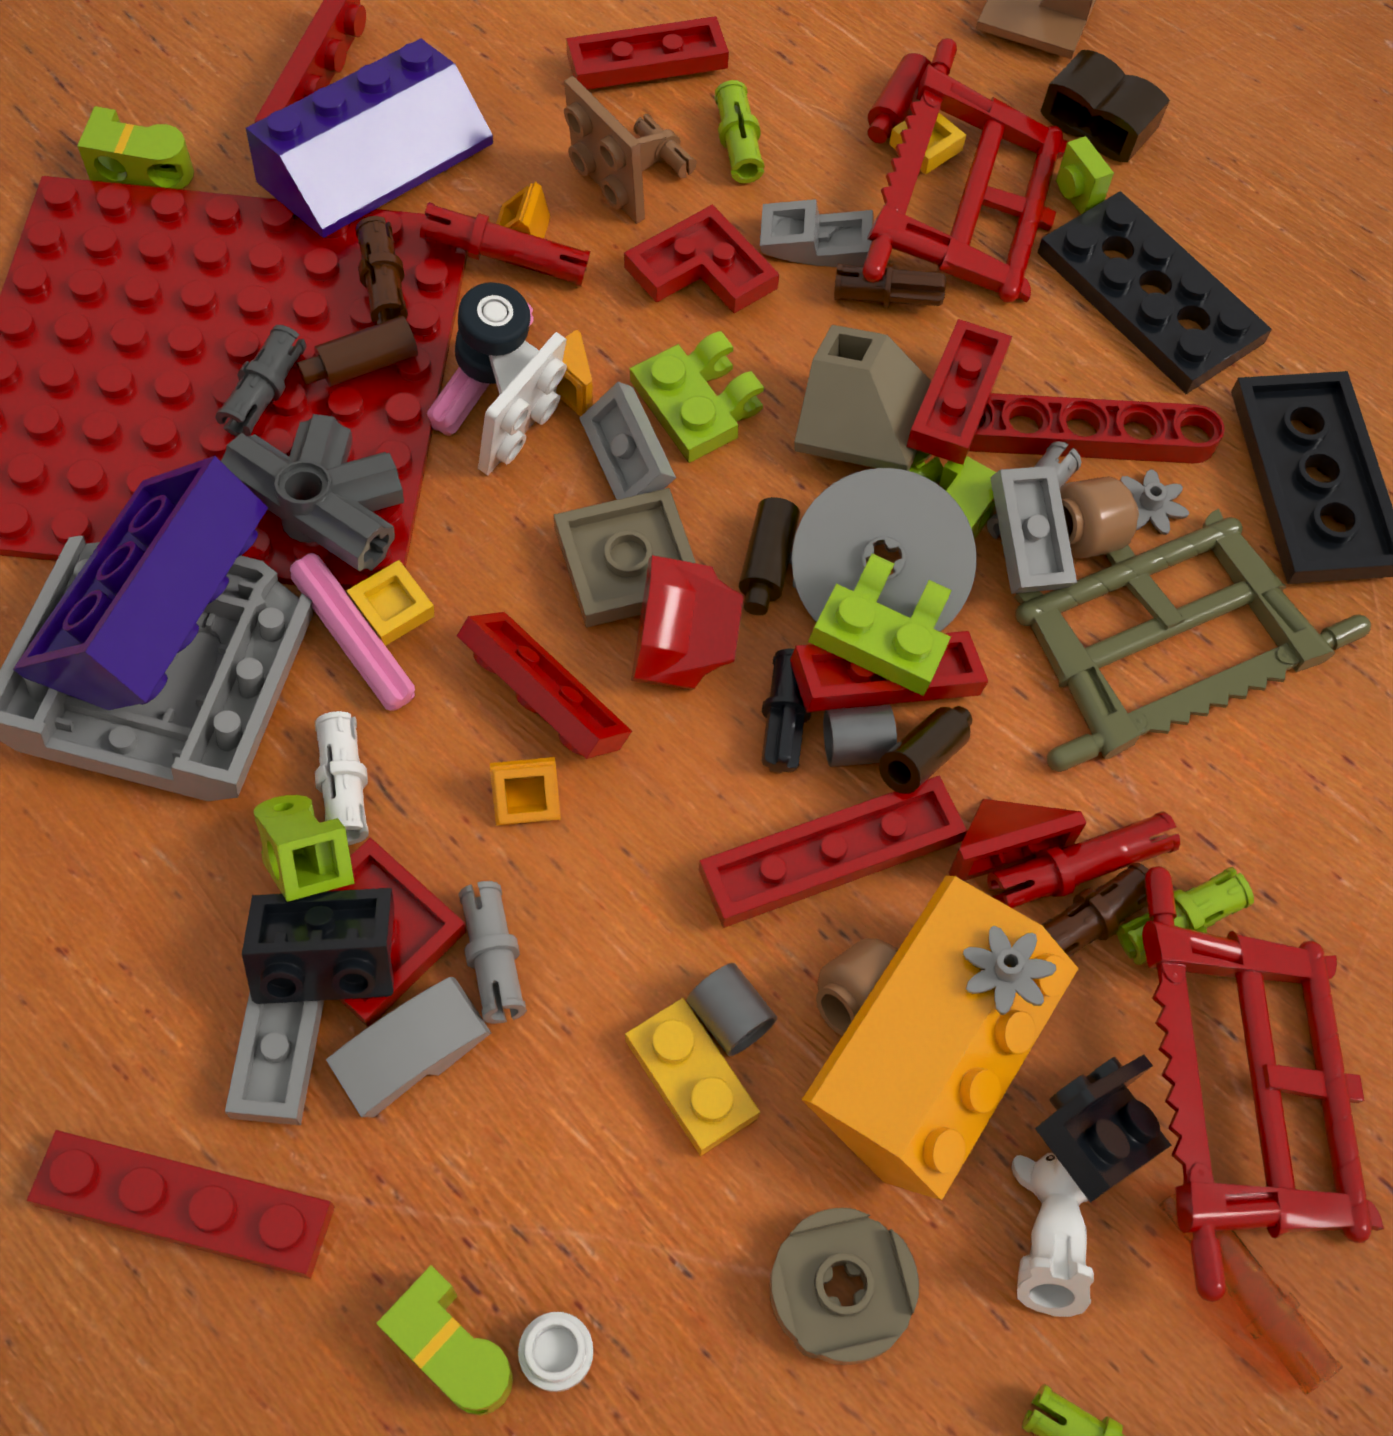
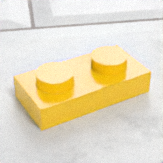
[625,998,760,1157]

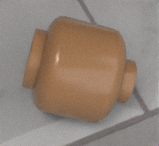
[1060,476,1139,558]
[816,938,899,1036]

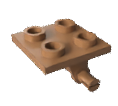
[976,0,1096,59]
[564,76,697,224]

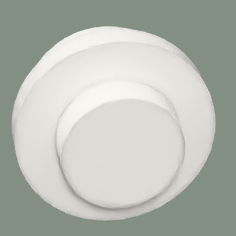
[518,1312,593,1392]

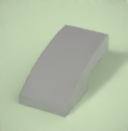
[760,199,875,267]
[326,977,491,1118]

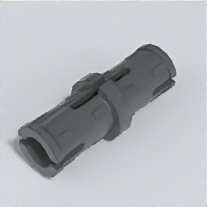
[215,325,307,436]

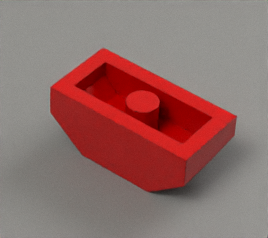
[631,555,744,690]

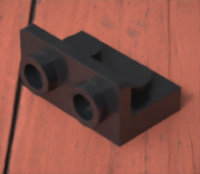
[242,888,394,1004]
[1035,1055,1172,1203]

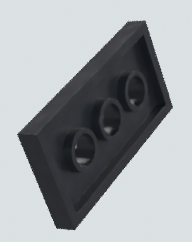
[1037,191,1272,394]
[1231,371,1393,584]

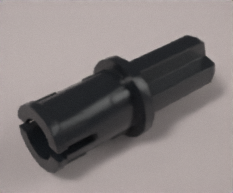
[761,649,812,774]

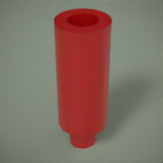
[867,53,931,144]

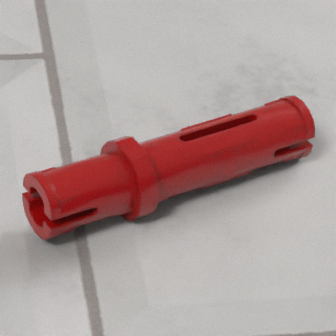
[420,202,591,287]
[987,811,1181,908]

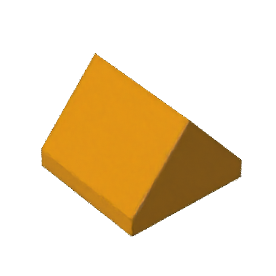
[496,181,551,238]
[490,757,561,826]

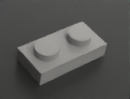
[579,382,676,500]
[990,466,1077,594]
[225,992,324,1125]

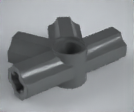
[221,414,404,571]

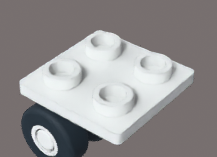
[455,282,567,475]

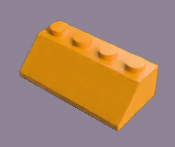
[802,875,1079,1201]

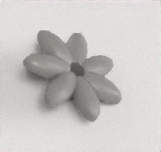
[1120,469,1189,535]
[963,926,1056,1015]

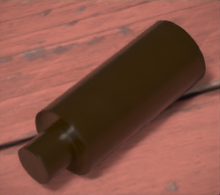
[739,497,800,615]
[879,706,972,794]

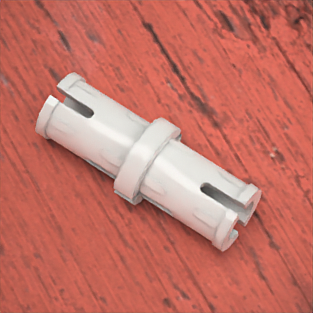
[315,711,369,845]

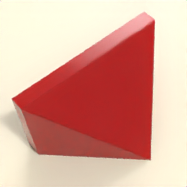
[948,799,1086,881]

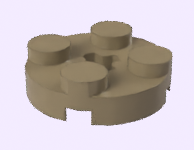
[769,1208,919,1365]

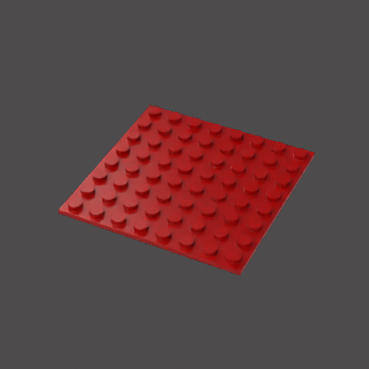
[0,176,468,590]

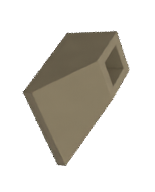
[794,325,931,471]

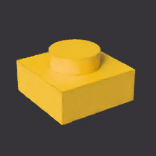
[889,113,966,175]
[346,560,435,646]

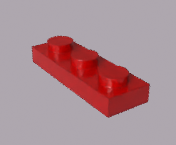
[566,16,729,90]
[906,319,1012,465]
[457,612,632,759]
[790,631,988,712]

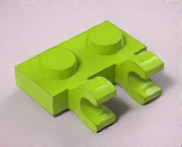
[630,331,764,463]
[808,553,952,696]

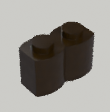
[1040,50,1170,162]

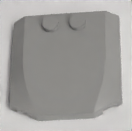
[0,535,313,801]

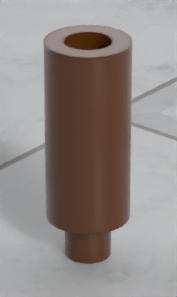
[297,315,418,387]

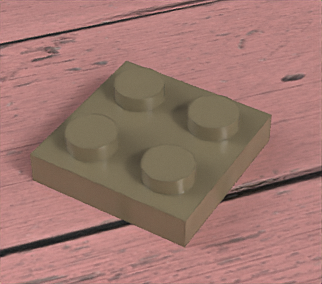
[554,488,696,628]

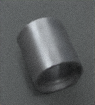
[823,705,897,767]
[686,963,777,1056]

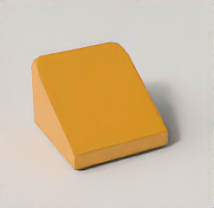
[556,330,593,417]

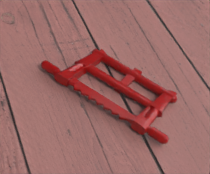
[862,38,1070,303]
[1142,866,1384,1302]

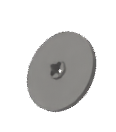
[792,468,976,632]

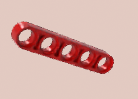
[969,393,1225,464]

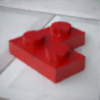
[624,204,779,313]

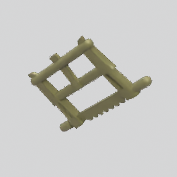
[1015,509,1371,772]

